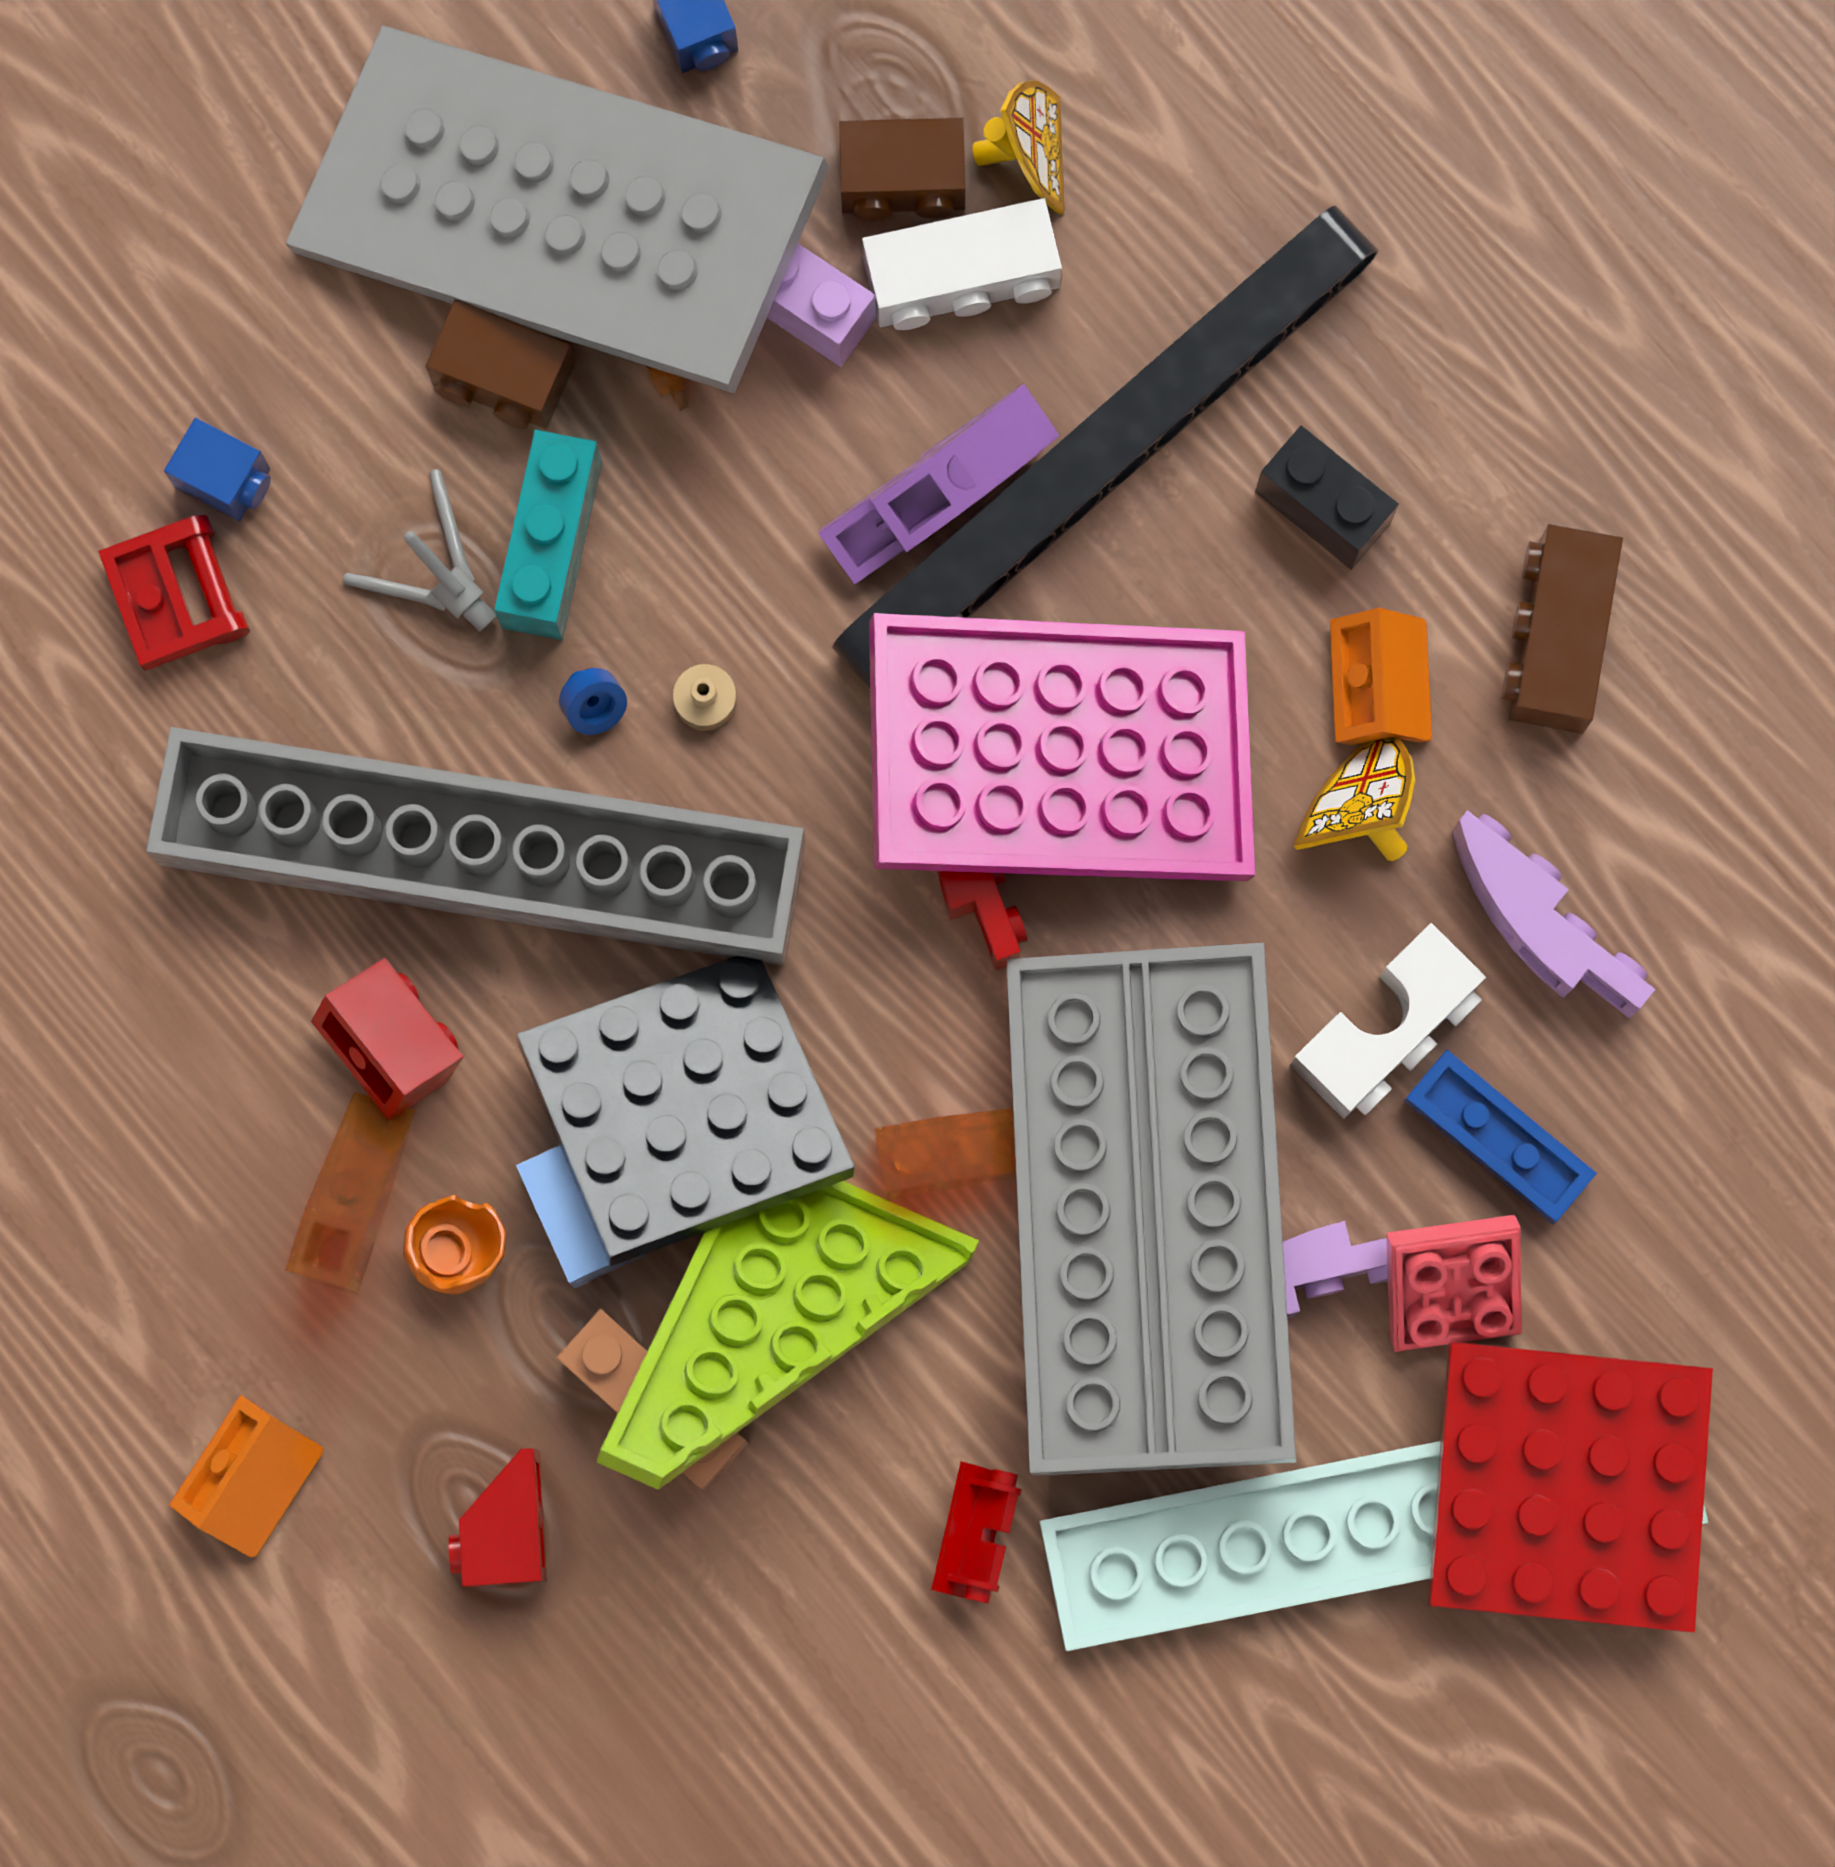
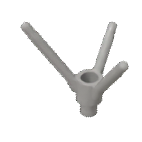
[343,469,496,632]

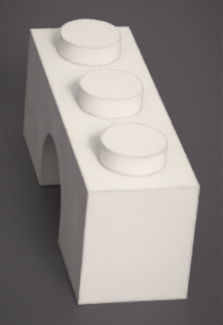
[1290,923,1486,1119]

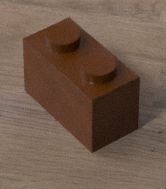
[839,118,966,220]
[425,299,575,429]

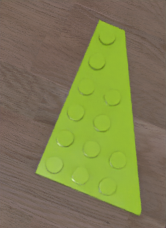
[596,1181,979,1490]

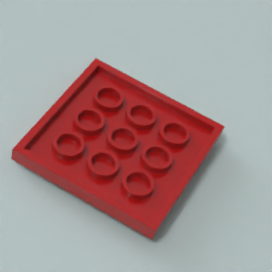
[1428,1342,1713,1633]

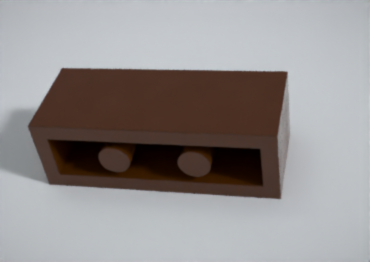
[1501,524,1623,734]

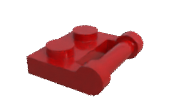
[98,515,250,671]

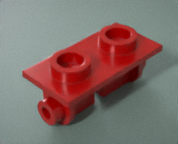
[931,1461,1022,1604]

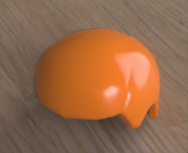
[403,1195,506,1295]

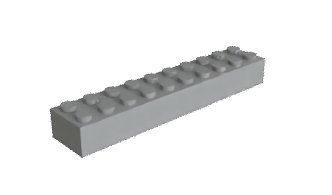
[146,727,806,966]

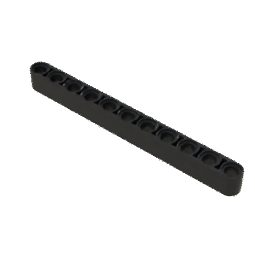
[832,205,1378,689]

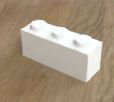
[862,198,1062,330]

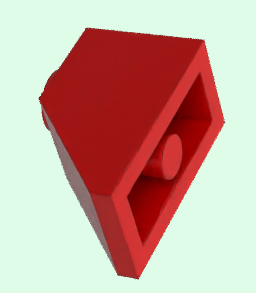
[448,1448,547,1587]

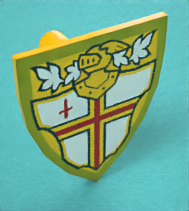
[973,80,1065,214]
[1294,737,1415,861]

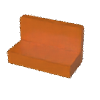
[1330,608,1432,746]
[169,1394,324,1558]

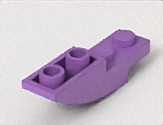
[818,383,1060,584]

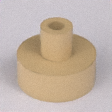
[673,664,737,731]

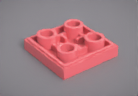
[1386,1215,1522,1352]

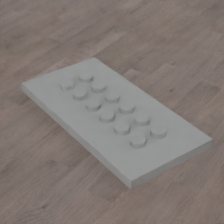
[285,25,830,394]
[1007,943,1296,1476]

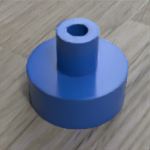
[559,668,627,735]

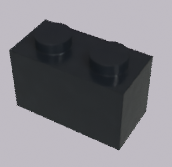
[1255,425,1399,570]

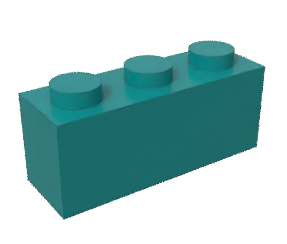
[494,429,603,641]

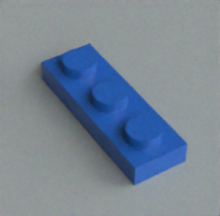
[1404,1049,1597,1225]

